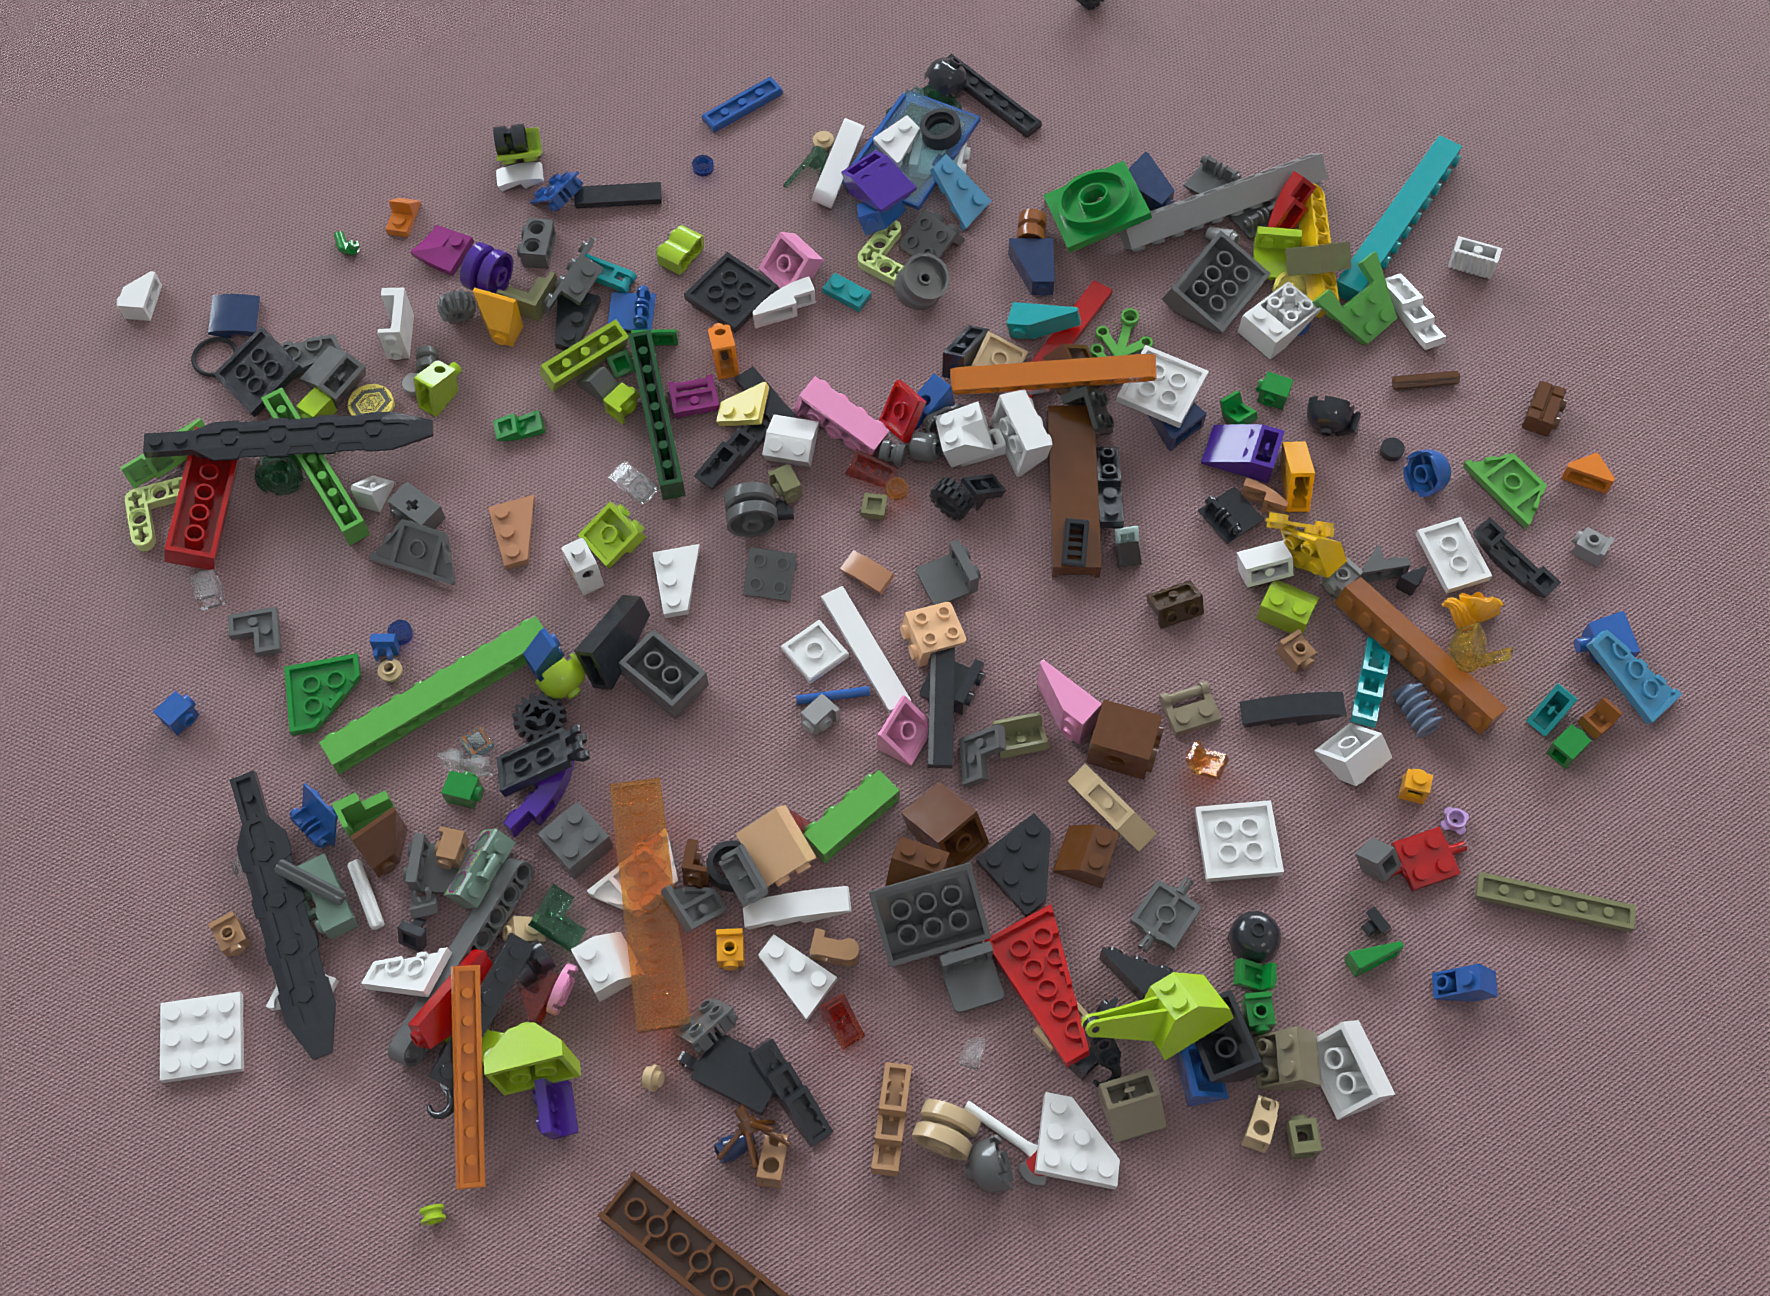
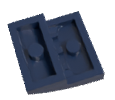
[208,294,260,339]

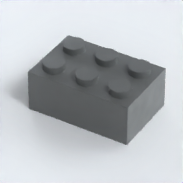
[619,630,709,719]

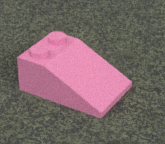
[1037,659,1102,745]

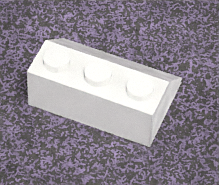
[990,389,1052,477]
[1317,1020,1396,1120]

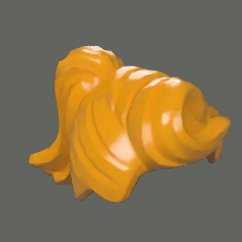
[1442,592,1504,631]

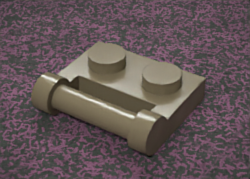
[1159,681,1222,736]

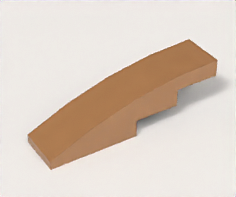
[871,1062,912,1177]

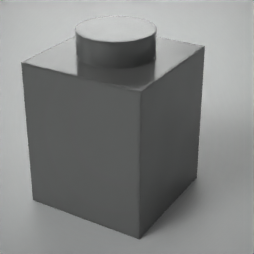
[1355,837,1402,882]

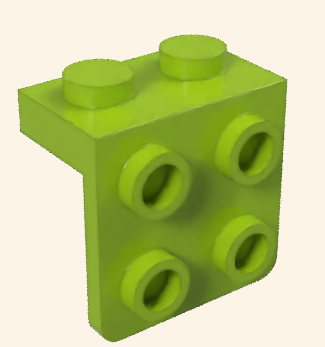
[496,127,543,164]

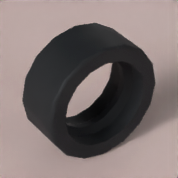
[920,108,962,151]
[706,840,741,892]

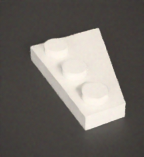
[653,544,700,618]
[758,934,837,1022]
[361,947,452,997]

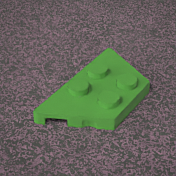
[1463,453,1547,529]

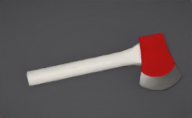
[964,1101,1047,1186]

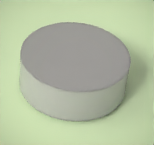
[402,373,419,396]

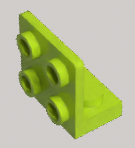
[1253,226,1302,280]

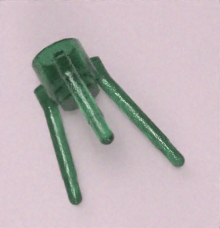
[783,146,828,188]

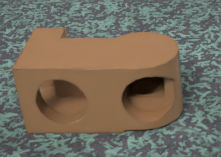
[810,928,860,967]
[756,1133,789,1189]

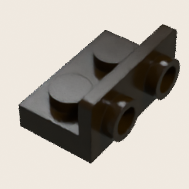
[1146,580,1204,629]

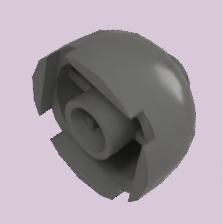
[965,1135,1014,1193]

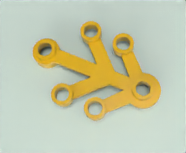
[1265,512,1335,537]

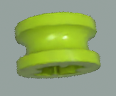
[419,1204,446,1226]

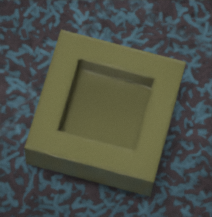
[861,493,888,520]

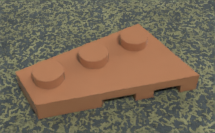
[488,495,535,570]

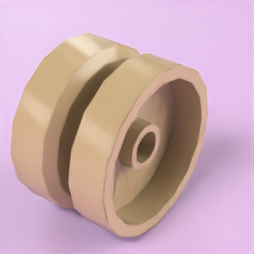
[912,1099,981,1161]

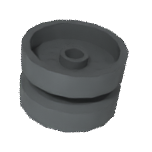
[894,253,950,310]
[723,482,778,537]

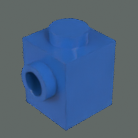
[153,691,199,736]

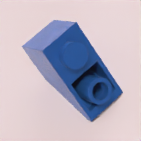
[523,627,564,681]
[1432,963,1498,1002]

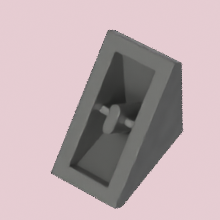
[576,366,619,404]

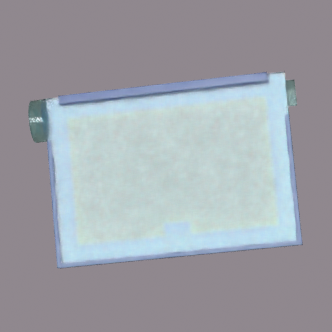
[842,86,981,210]

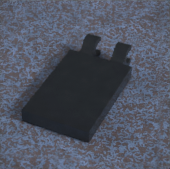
[496,724,590,797]
[678,1032,773,1116]

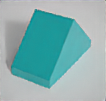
[1526,683,1578,737]

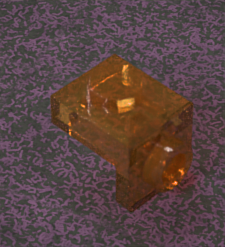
[1186,741,1229,780]

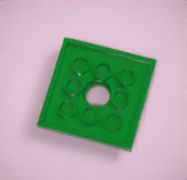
[1043,160,1152,253]

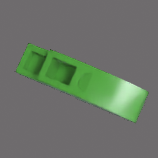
[120,418,206,489]

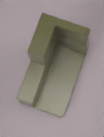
[1286,241,1351,276]
[496,272,557,322]

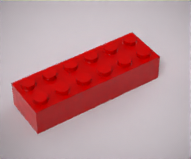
[164,427,240,571]

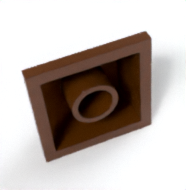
[350,807,408,878]

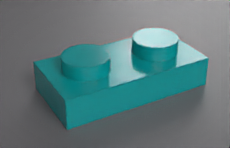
[822,272,871,312]

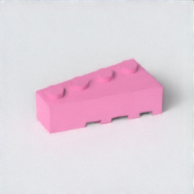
[793,376,889,460]

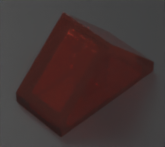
[820,992,865,1050]

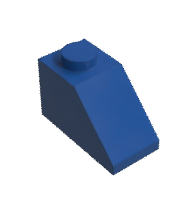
[857,200,906,236]

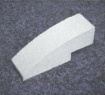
[753,276,816,329]

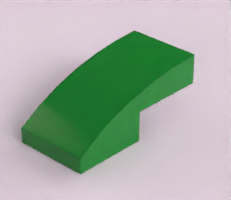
[493,410,546,442]

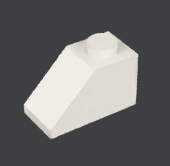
[117,271,162,321]

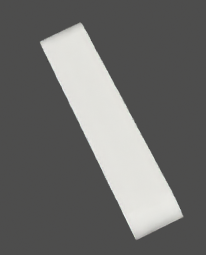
[811,118,865,209]

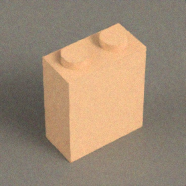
[736,805,817,887]

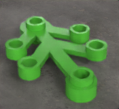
[1090,308,1153,358]

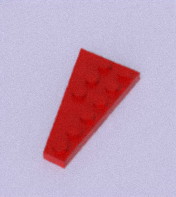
[984,904,1090,1068]

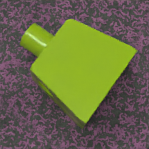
[413,361,462,417]

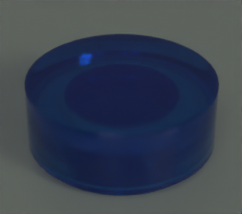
[692,155,714,176]
[387,620,413,645]

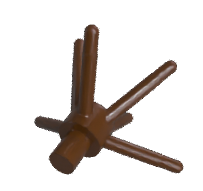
[717,1105,791,1169]

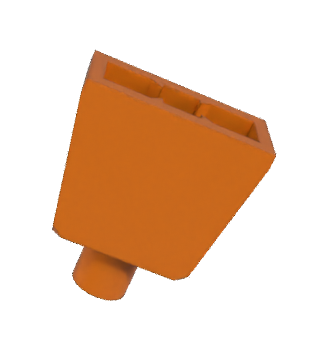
[708,323,740,380]

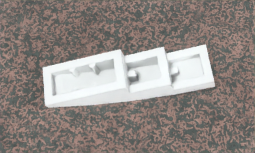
[1385,273,1446,350]
[743,886,852,930]

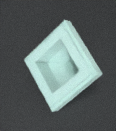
[1114,526,1140,548]

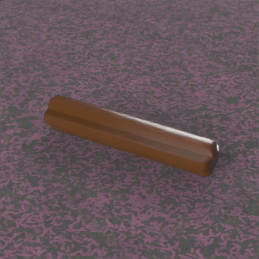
[1392,371,1460,390]

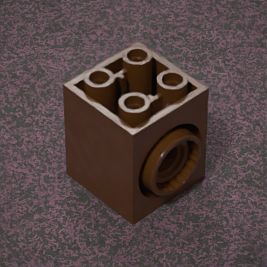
[1086,699,1165,780]

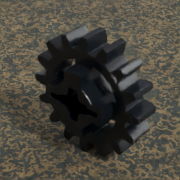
[512,691,567,743]

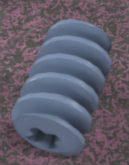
[1392,683,1443,738]

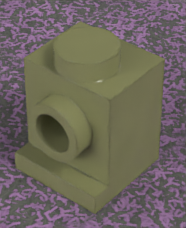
[768,464,802,504]
[1285,1115,1322,1160]

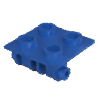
[530,171,583,212]
[608,285,656,331]
[289,783,338,848]

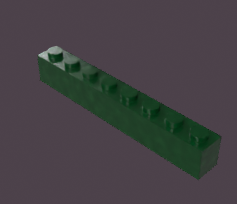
[628,330,686,500]

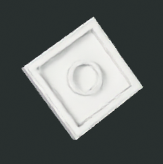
[781,620,849,684]

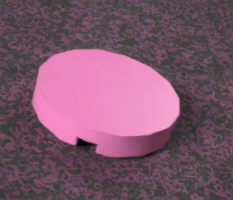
[546,963,578,1016]

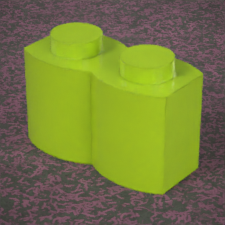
[656,225,705,275]

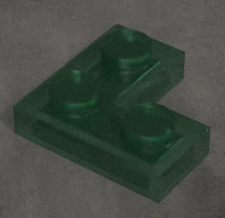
[528,884,586,953]

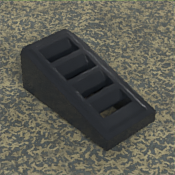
[1061,518,1090,568]

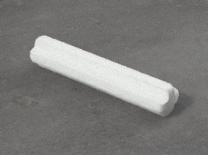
[347,859,385,930]

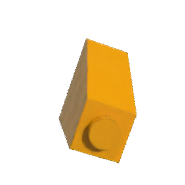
[1280,441,1315,512]

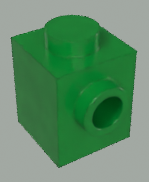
[1256,371,1294,410]
[441,770,484,809]

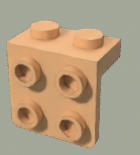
[900,602,966,668]

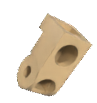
[1241,1095,1280,1153]

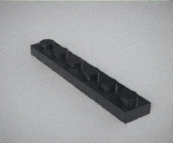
[428,933,534,1090]

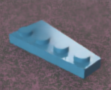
[1586,630,1682,724]

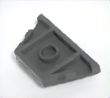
[369,519,456,585]

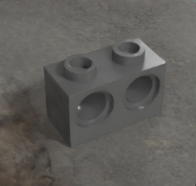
[517,218,557,269]

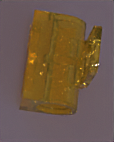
[1448,622,1513,673]

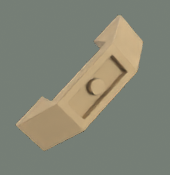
[1068,764,1157,852]

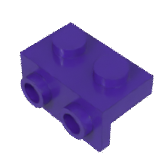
[533,1078,578,1140]

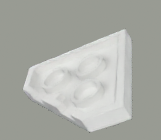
[1034,1092,1120,1190]

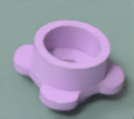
[1440,807,1469,835]

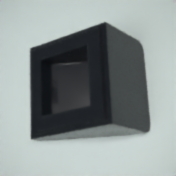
[1115,541,1142,568]
[1395,566,1427,596]

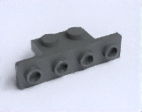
[543,237,603,315]

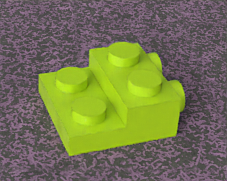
[578,501,646,568]

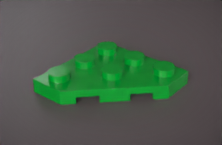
[284,653,362,736]

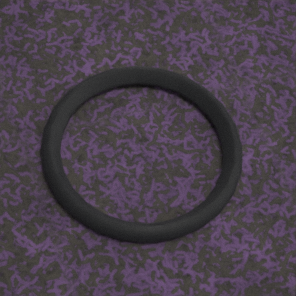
[191,337,238,377]

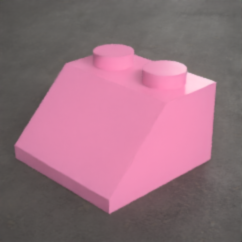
[759,232,824,289]

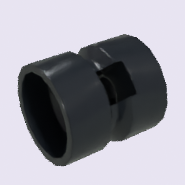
[493,123,528,155]
[517,939,556,988]

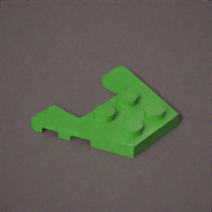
[1312,251,1397,345]

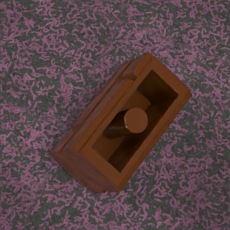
[1521,381,1568,437]

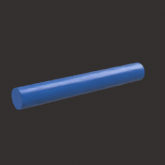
[796,686,870,705]

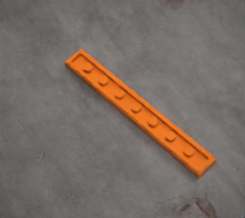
[451,965,486,1190]

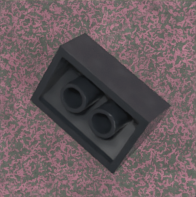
[1195,989,1266,1083]

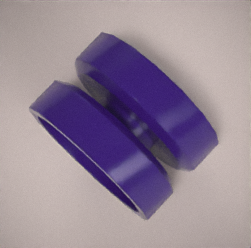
[460,242,513,294]

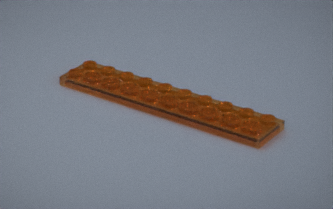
[609,777,691,1034]

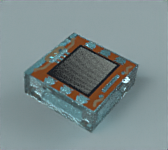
[459,725,495,760]

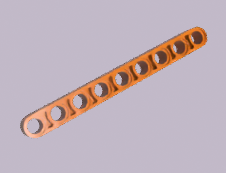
[950,354,1157,395]

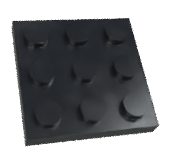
[684,252,778,333]
[214,326,303,417]

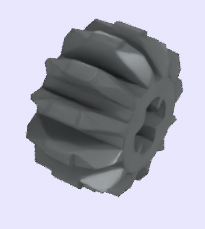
[437,289,476,324]

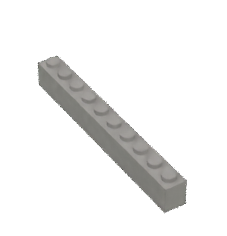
[1120,153,1328,252]

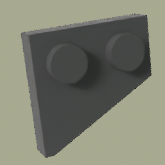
[660,886,728,933]

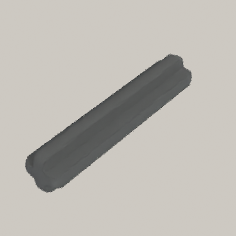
[274,860,346,905]

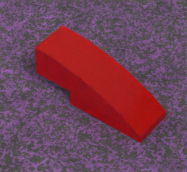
[1268,171,1317,229]

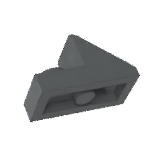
[1361,545,1411,583]

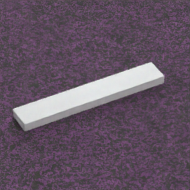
[821,586,911,714]

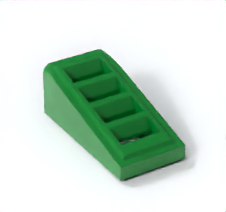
[1344,941,1404,977]

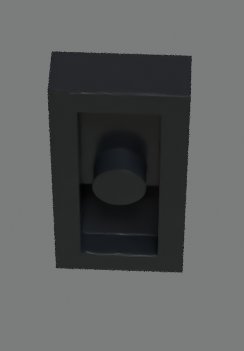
[961,474,1006,511]

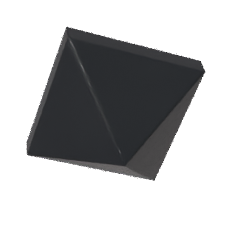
[1335,412,1361,437]

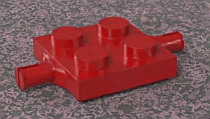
[1391,826,1467,892]

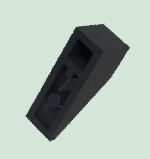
[942,325,990,379]

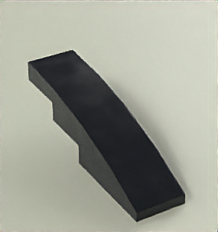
[694,419,770,490]
[1239,692,1347,728]
[748,1038,833,1147]

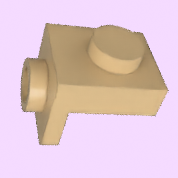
[502,916,545,945]

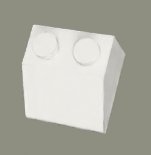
[762,415,819,468]
[1314,723,1392,786]
[571,931,646,1002]

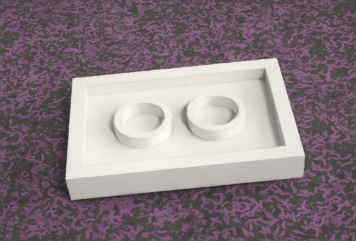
[1415,517,1492,594]

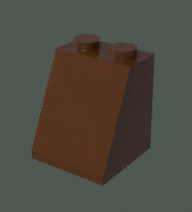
[901,782,989,868]
[885,836,950,886]

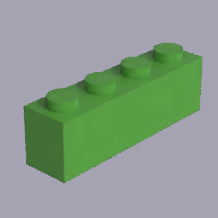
[804,770,900,864]

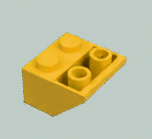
[1280,526,1347,578]

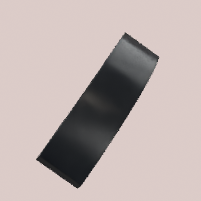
[1473,517,1561,599]

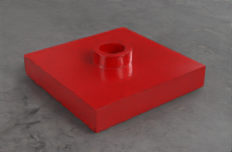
[879,380,926,443]

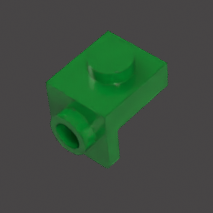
[1220,391,1258,425]
[1233,958,1277,992]

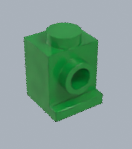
[1241,991,1276,1035]

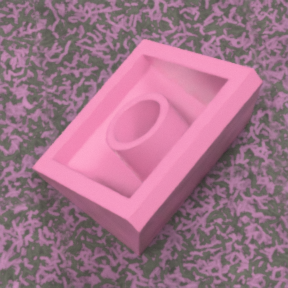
[877,696,929,766]

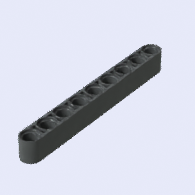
[388,858,534,1067]

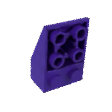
[841,150,917,212]
[1201,424,1285,483]

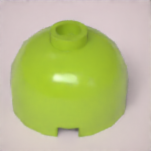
[535,653,585,700]

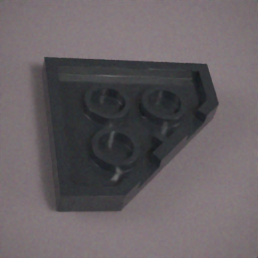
[976,813,1051,917]

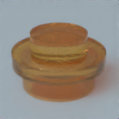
[885,477,909,500]

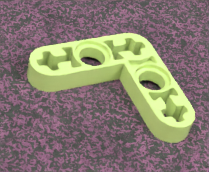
[858,220,903,287]
[125,477,182,551]

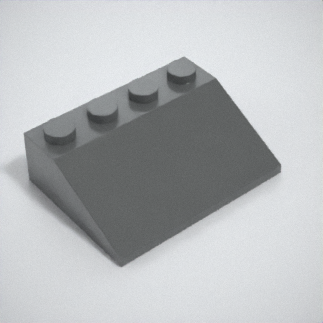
[1162,230,1271,334]
[868,862,991,967]

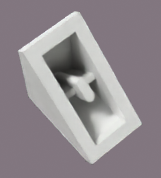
[351,475,394,513]

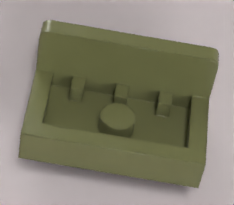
[992,712,1049,759]

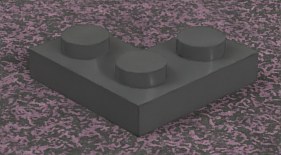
[228,606,282,657]
[959,724,1006,787]

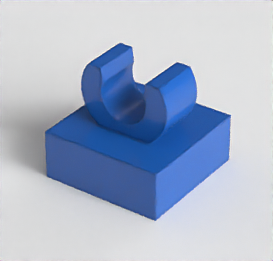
[370,634,400,661]

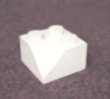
[935,402,995,468]

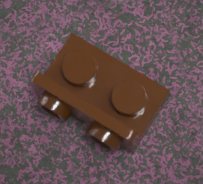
[681,839,710,889]

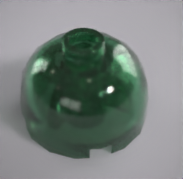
[254,455,303,496]

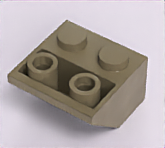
[1253,1026,1321,1090]
[1097,1068,1167,1144]

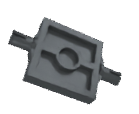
[1129,877,1202,953]

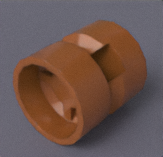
[1017,208,1047,238]

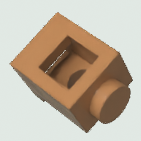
[1276,629,1317,673]
[434,826,470,869]
[208,911,252,958]

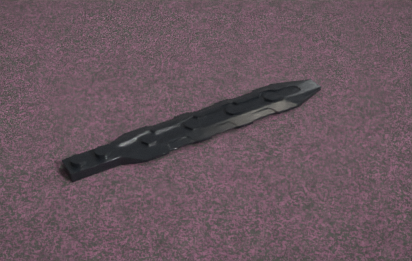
[143,411,433,461]
[230,770,336,1060]

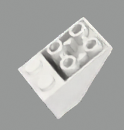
[1238,281,1322,359]

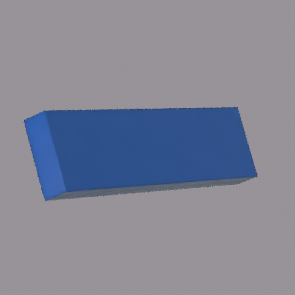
[702,76,783,133]

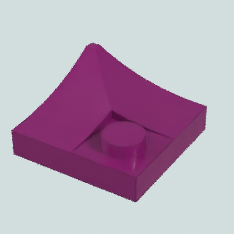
[410,225,474,276]

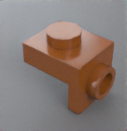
[1577,697,1623,739]

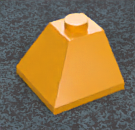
[473,288,523,347]

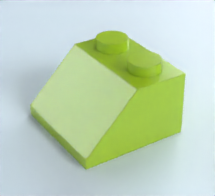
[1256,580,1320,635]

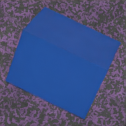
[1175,1044,1229,1107]

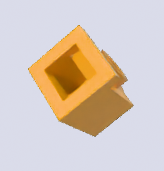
[1398,769,1433,805]
[716,928,745,971]

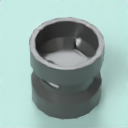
[415,345,439,373]
[879,439,907,467]

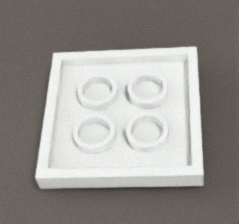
[1116,345,1209,428]
[1194,800,1284,882]
[160,992,244,1083]

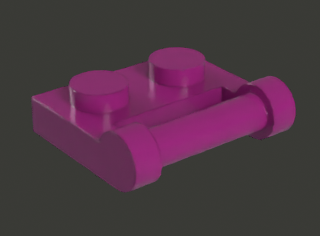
[668,374,719,418]

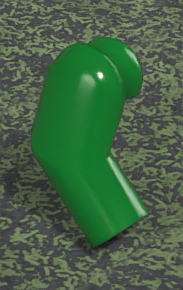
[334,231,360,256]

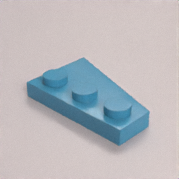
[930,154,992,231]

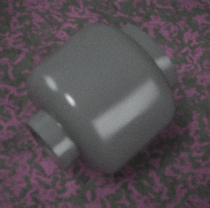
[907,431,943,462]

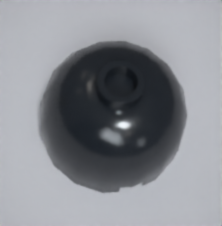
[924,57,967,98]
[1307,396,1355,436]
[1228,911,1281,963]

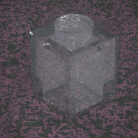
[190,569,226,611]

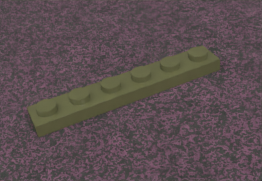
[1474,872,1636,933]

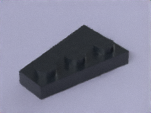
[555,293,601,351]

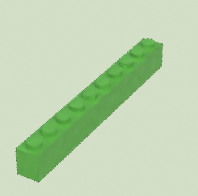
[319,616,544,774]

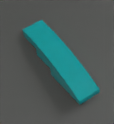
[1350,637,1390,728]

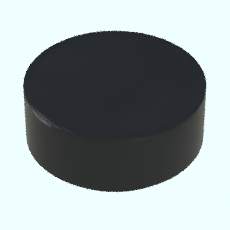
[1380,437,1405,461]

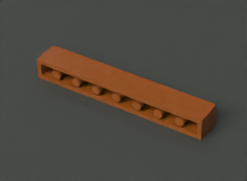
[1334,577,1508,735]

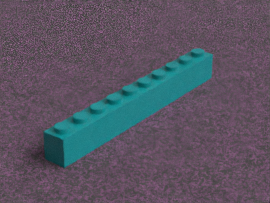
[1337,135,1462,301]

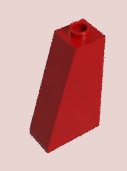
[408,949,509,1049]

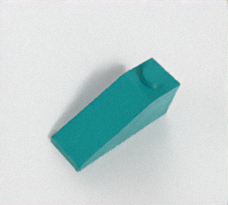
[1006,302,1081,339]

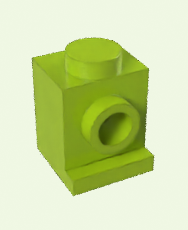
[603,382,640,424]

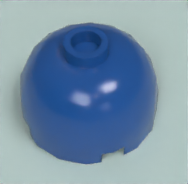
[1403,449,1451,497]

